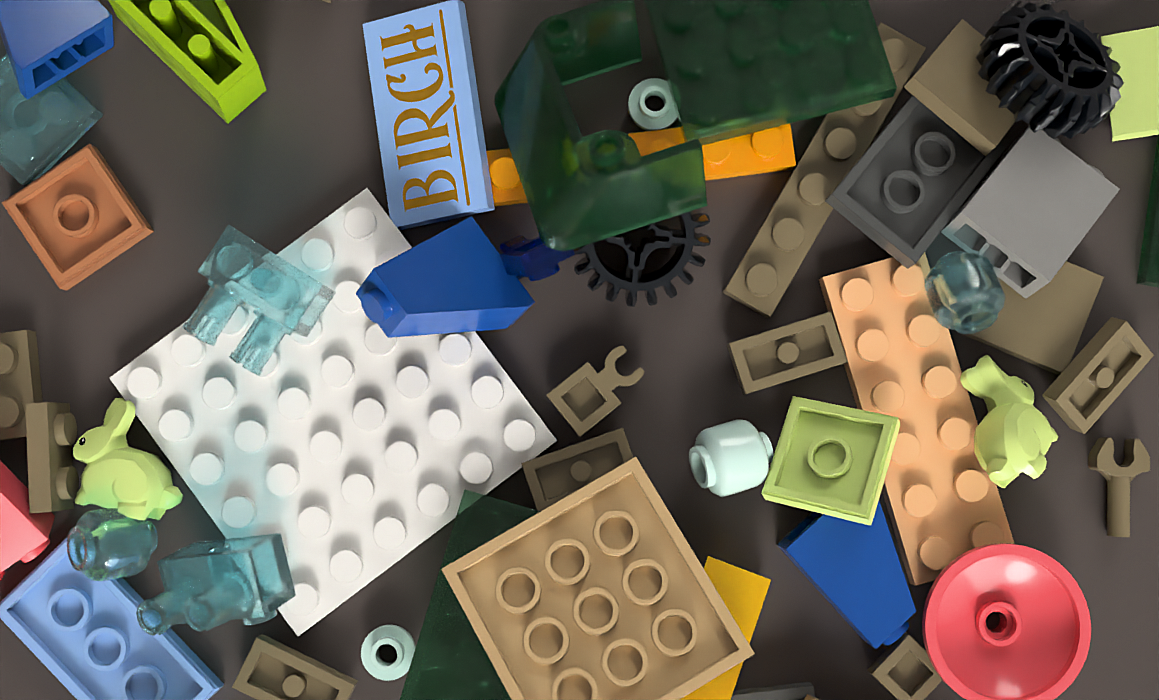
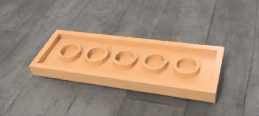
[819,252,1015,586]

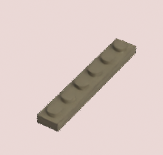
[722,22,926,319]

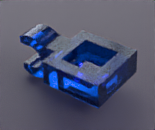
[499,233,575,281]

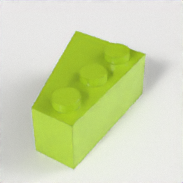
[108,0,267,124]

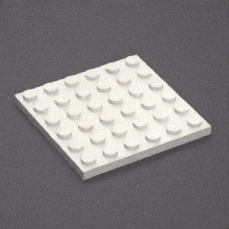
[110,188,557,636]

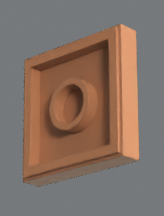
[2,143,154,291]

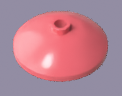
[922,543,1091,700]

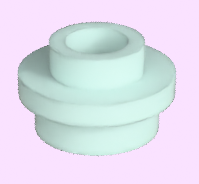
[628,78,681,131]
[361,625,416,681]

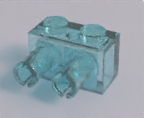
[183,224,336,376]
[136,533,296,635]

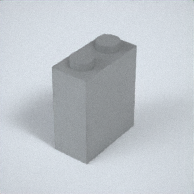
[941,126,1120,299]

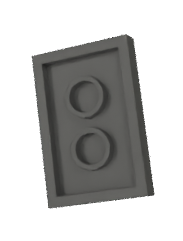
[825,95,1006,269]

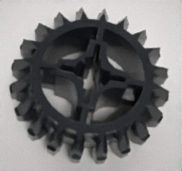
[976,2,1124,139]
[565,160,711,307]

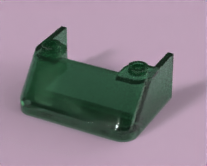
[494,0,707,251]

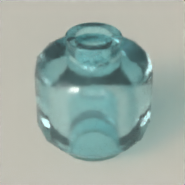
[924,251,1006,334]
[67,508,158,581]

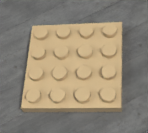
[442,457,755,700]

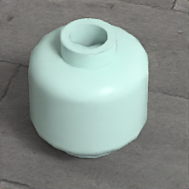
[689,419,774,497]

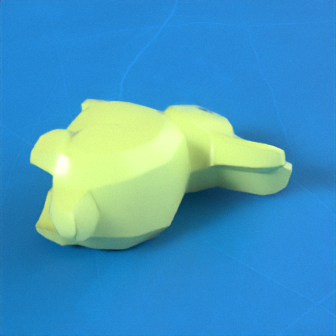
[960,355,1059,488]
[73,398,183,520]

